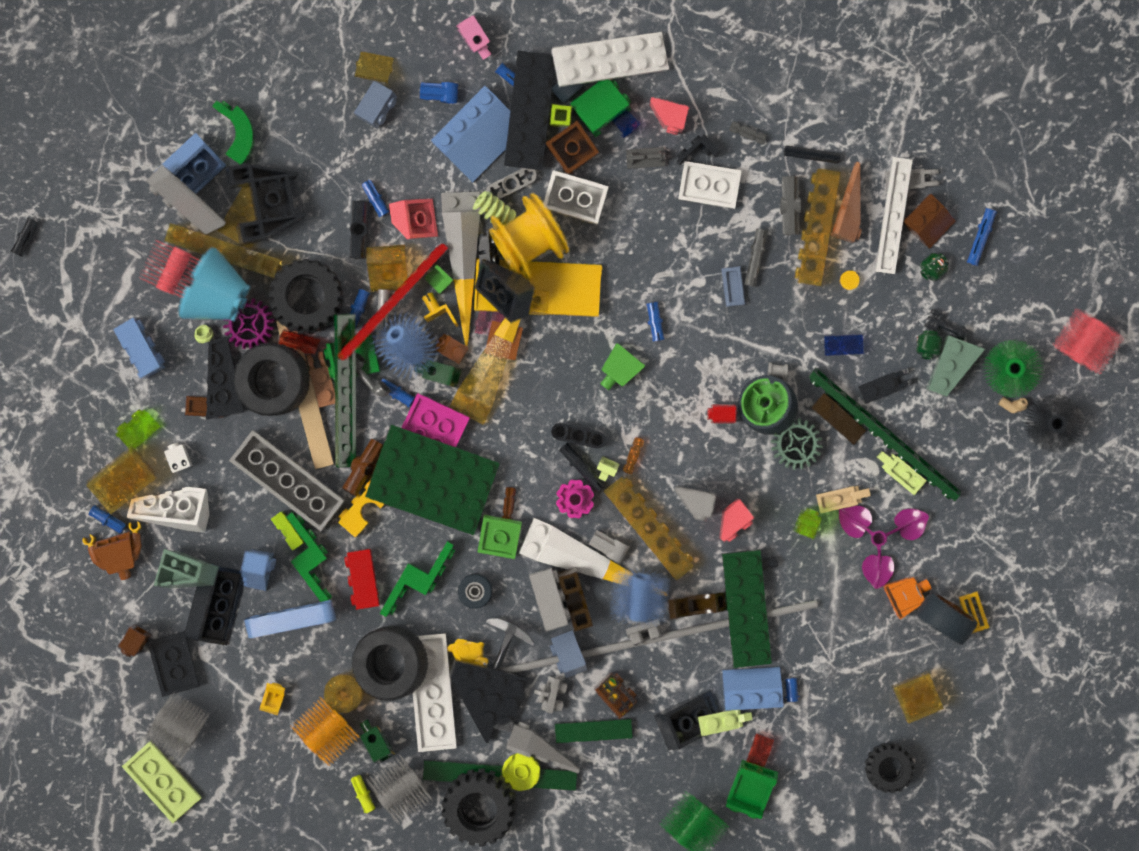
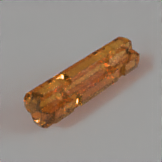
[623,437,644,474]

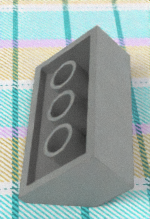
[146,164,226,235]

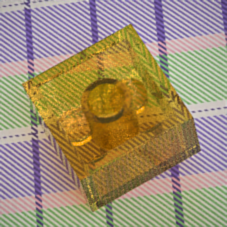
[891,671,944,724]

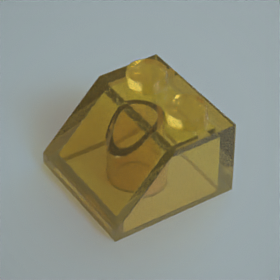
[367,245,408,292]

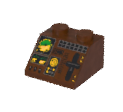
[594,672,637,719]

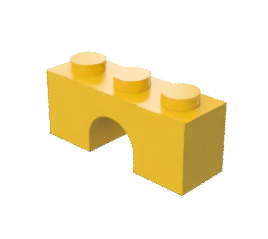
[338,480,385,538]

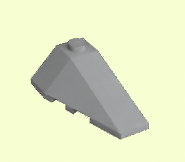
[506,722,580,773]

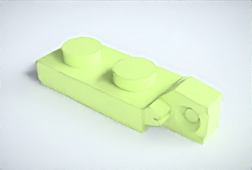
[877,451,926,496]
[698,710,753,736]

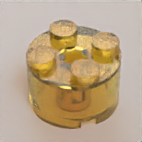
[324,673,364,713]

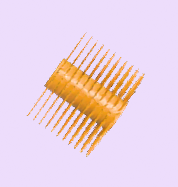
[293,697,360,766]

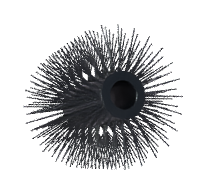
[1023,394,1086,452]

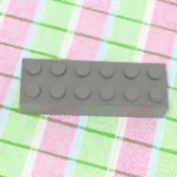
[229,430,346,531]

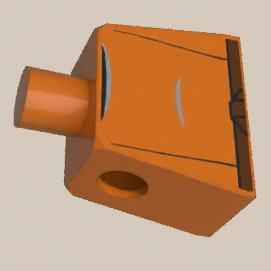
[883,577,932,619]

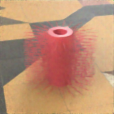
[139,240,200,297]
[1053,309,1124,374]

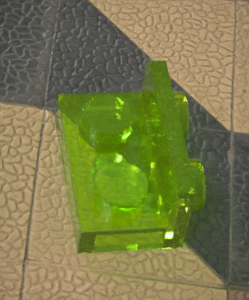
[115,409,161,452]

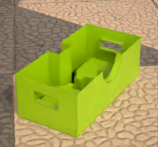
[271,511,305,551]

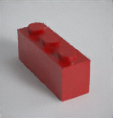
[344,548,380,610]

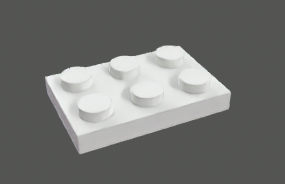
[678,161,741,209]

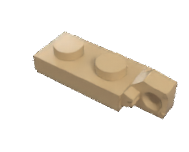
[816,486,871,513]

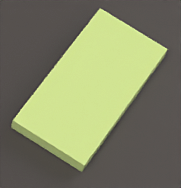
[122,740,202,823]

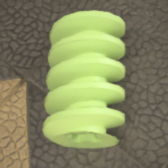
[473,191,516,226]

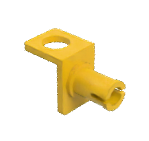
[422,292,459,327]

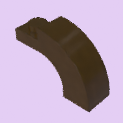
[668,591,727,619]

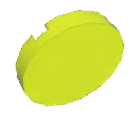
[502,753,540,791]

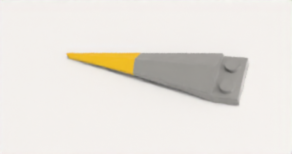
[441,191,480,346]

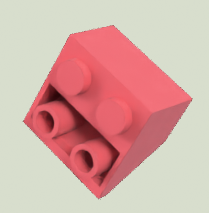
[720,499,754,542]

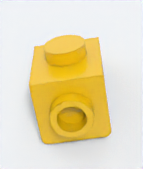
[260,683,285,715]

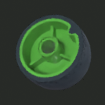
[738,375,798,435]

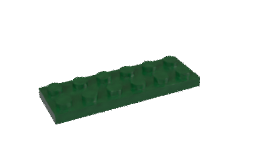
[722,549,772,668]

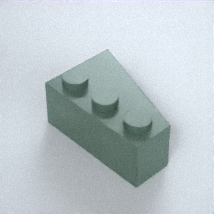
[926,336,985,397]
[154,549,218,589]

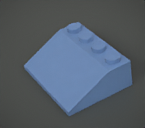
[431,86,510,183]

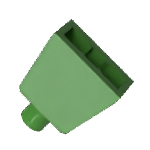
[600,343,645,391]

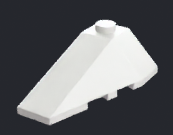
[127,487,209,533]

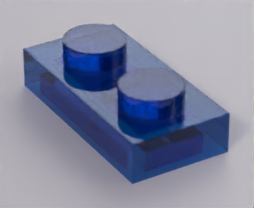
[824,335,864,356]

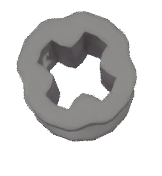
[767,362,788,381]

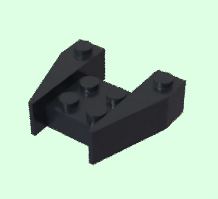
[225,164,306,246]

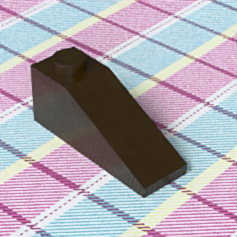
[810,393,866,445]

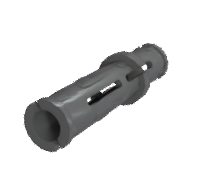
[744,228,768,287]

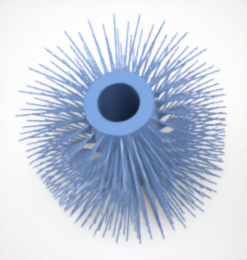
[370,311,440,379]
[610,568,670,627]

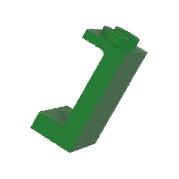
[570,79,631,138]
[324,334,381,381]
[726,760,778,819]

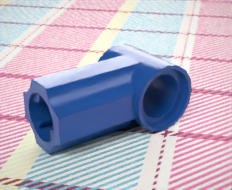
[420,82,459,104]

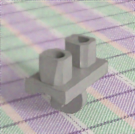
[626,615,661,646]
[534,676,567,714]

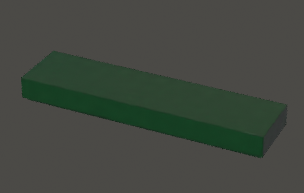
[555,719,632,743]

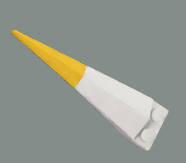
[519,518,668,596]

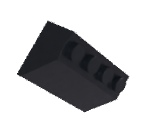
[184,562,243,646]

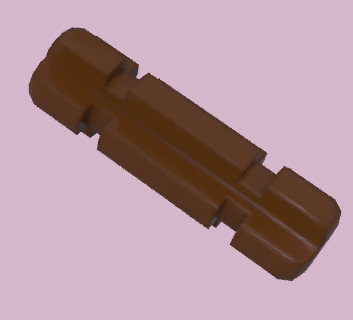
[502,487,516,520]

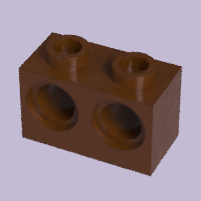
[118,624,151,657]

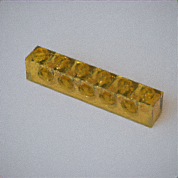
[794,169,840,287]
[604,477,694,581]

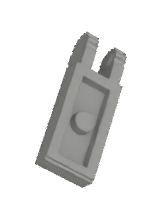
[885,169,940,191]

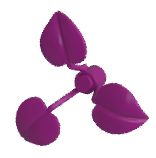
[839,506,929,589]

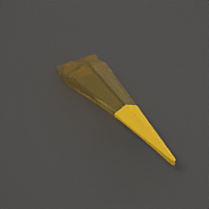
[450,278,533,425]

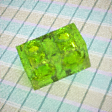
[793,508,822,539]

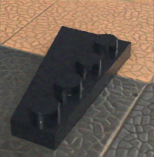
[206,337,244,420]

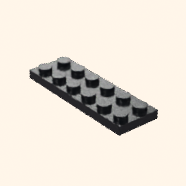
[504,50,555,171]

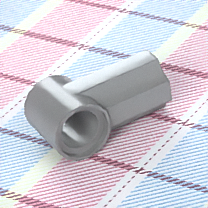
[589,530,630,564]

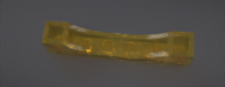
[164,223,282,278]

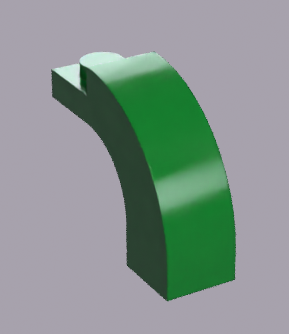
[212,100,255,165]

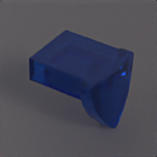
[612,110,641,138]

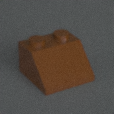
[903,193,956,249]

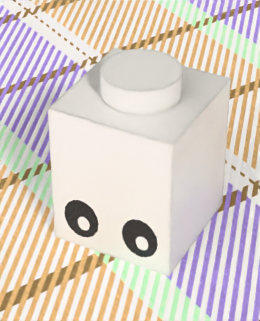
[164,442,193,473]

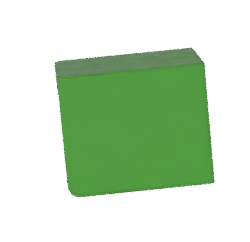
[425,264,454,295]

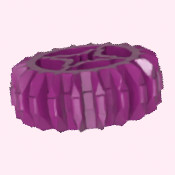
[223,298,275,349]

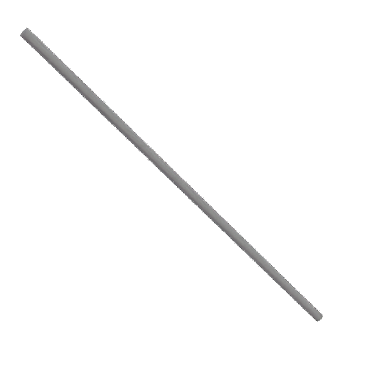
[500,600,818,673]

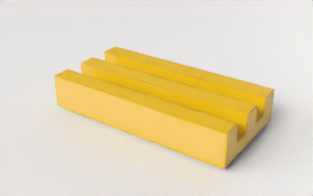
[958,591,989,634]

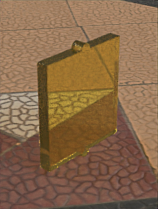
[354,52,394,83]

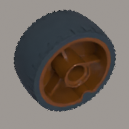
[916,591,978,645]

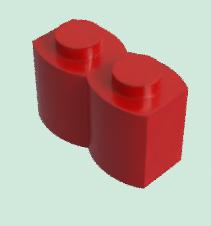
[707,404,736,424]

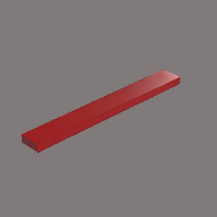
[338,243,448,361]

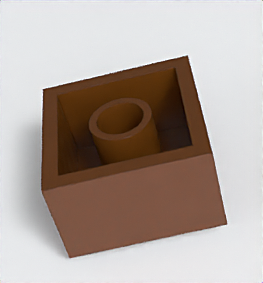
[546,121,599,175]

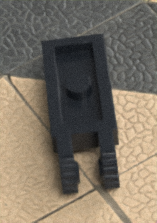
[858,368,915,404]

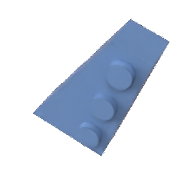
[113,318,165,379]
[241,549,276,591]

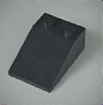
[475,259,535,323]
[654,691,719,750]

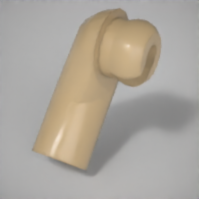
[998,397,1028,413]

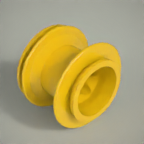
[489,193,569,279]

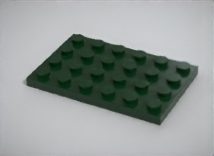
[365,424,500,536]

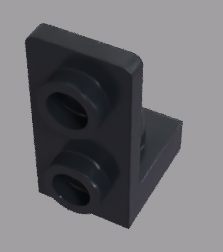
[676,134,720,165]

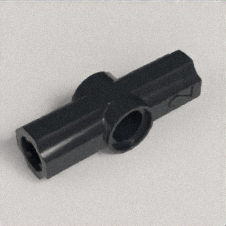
[349,200,369,259]

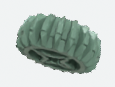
[771,418,823,470]

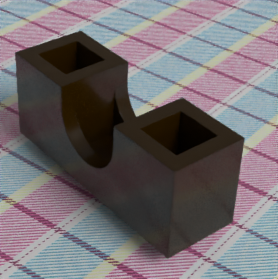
[558,567,593,631]

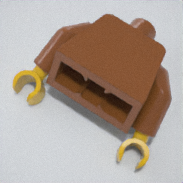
[82,521,142,580]

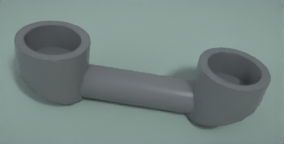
[356,353,391,397]

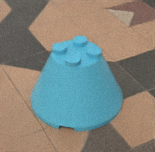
[179,248,251,321]

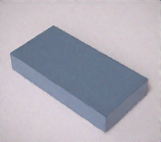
[721,266,745,307]

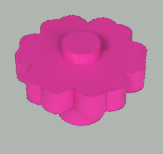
[556,480,594,518]

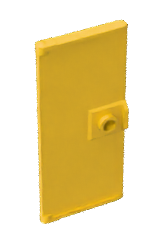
[474,258,603,317]

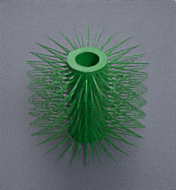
[982,339,1044,398]
[660,791,729,851]

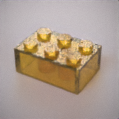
[86,445,156,514]

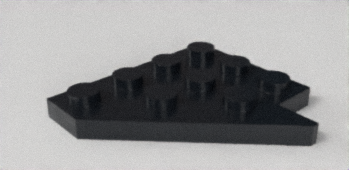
[449,659,528,743]

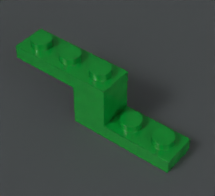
[286,512,333,602]
[380,541,455,617]

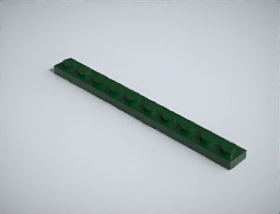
[809,367,961,501]

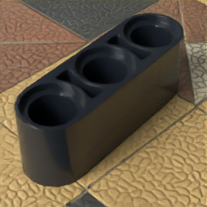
[551,423,606,449]

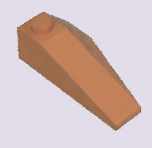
[831,162,862,243]

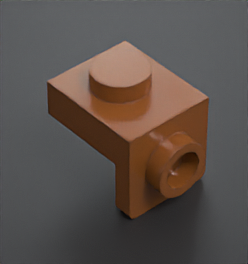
[435,334,469,364]

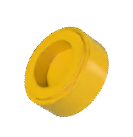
[840,271,860,290]

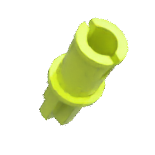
[351,775,376,813]

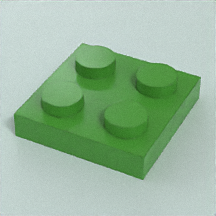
[477,515,522,559]

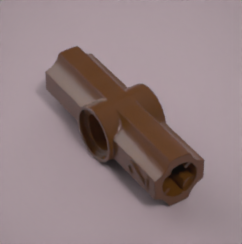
[342,439,383,496]

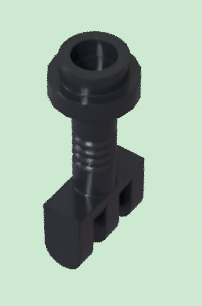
[924,309,969,340]

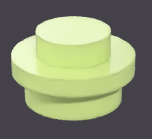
[195,325,214,343]

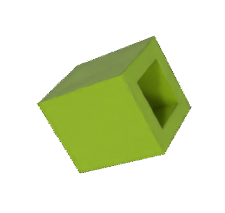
[550,105,571,128]

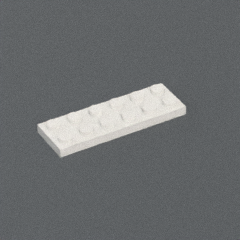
[551,32,669,87]
[413,633,457,752]

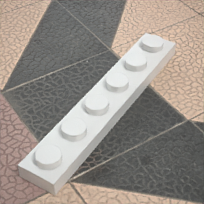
[875,157,912,274]

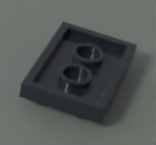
[147,631,200,697]

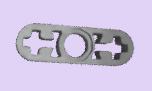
[485,168,537,200]

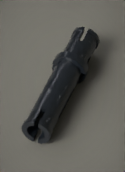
[558,442,606,493]

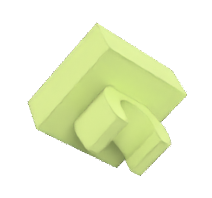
[597,456,620,481]

